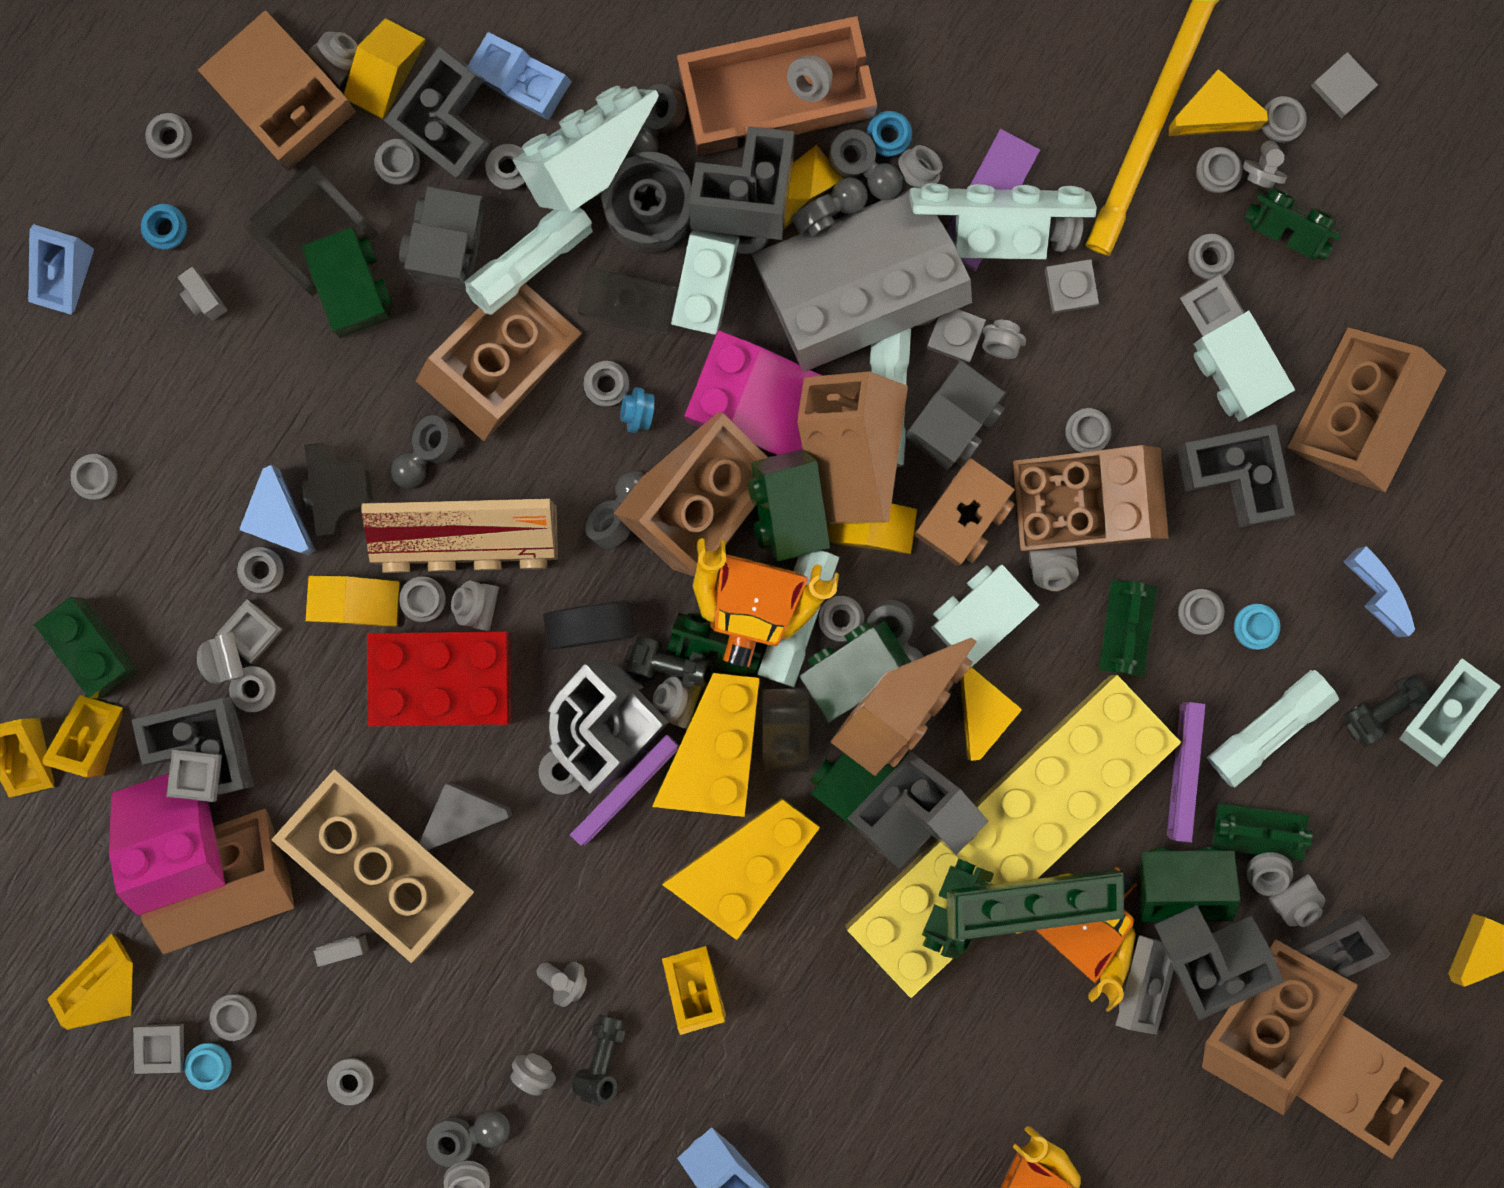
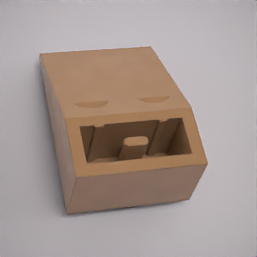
[198,10,356,172]
[797,371,908,524]
[1013,445,1169,551]
[831,637,977,776]
[1297,1015,1443,1159]

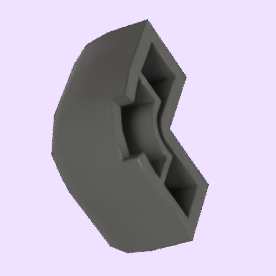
[548,660,669,795]

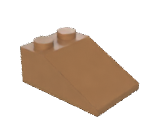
[416,283,582,442]
[613,412,768,576]
[1202,940,1358,1116]

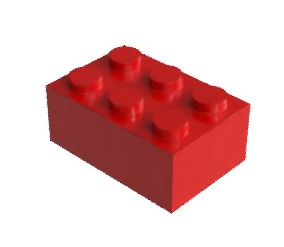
[367,632,512,726]

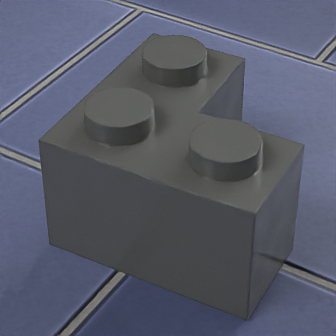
[384,47,493,180]
[689,126,794,240]
[399,186,486,293]
[905,360,1005,471]
[1176,425,1295,528]
[131,698,254,796]
[847,752,988,869]
[1155,905,1284,1021]

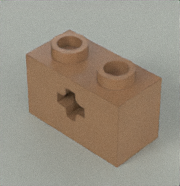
[914,458,1015,567]

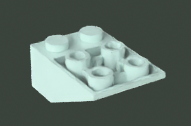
[513,86,659,212]

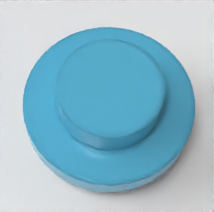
[1234,604,1280,650]
[184,1043,232,1090]

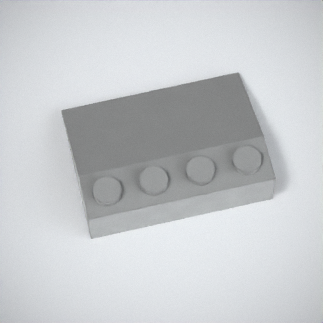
[751,187,972,372]

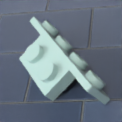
[909,183,1097,259]

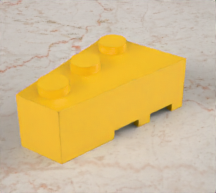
[652,673,759,817]
[662,798,820,940]

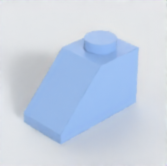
[677,1127,770,1188]

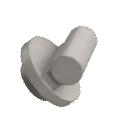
[308,32,357,87]
[1242,140,1288,189]
[1029,547,1079,591]
[451,580,500,632]
[197,632,245,684]
[653,677,702,729]
[1269,874,1325,927]
[537,962,587,1007]

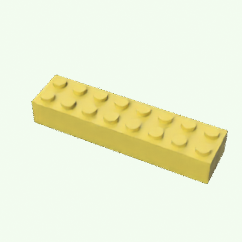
[845,675,1181,998]

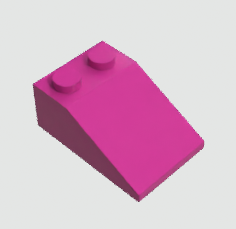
[684,330,822,456]
[109,773,226,916]

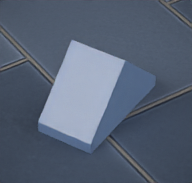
[28,224,94,315]
[239,465,316,555]

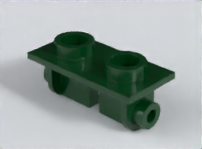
[1243,187,1341,261]
[1099,580,1157,677]
[667,613,764,676]
[1212,803,1313,861]
[921,858,994,960]

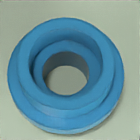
[867,111,912,157]
[141,204,188,250]
[620,387,654,433]

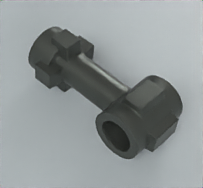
[625,637,713,690]
[1343,675,1430,747]
[572,1015,626,1106]

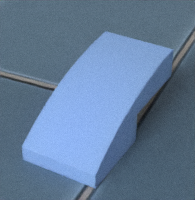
[468,32,572,120]
[1344,546,1415,637]

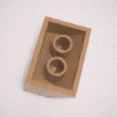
[1287,327,1447,492]
[141,809,294,955]

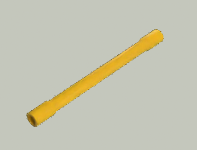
[1085,0,1219,256]

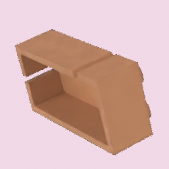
[677,16,877,156]

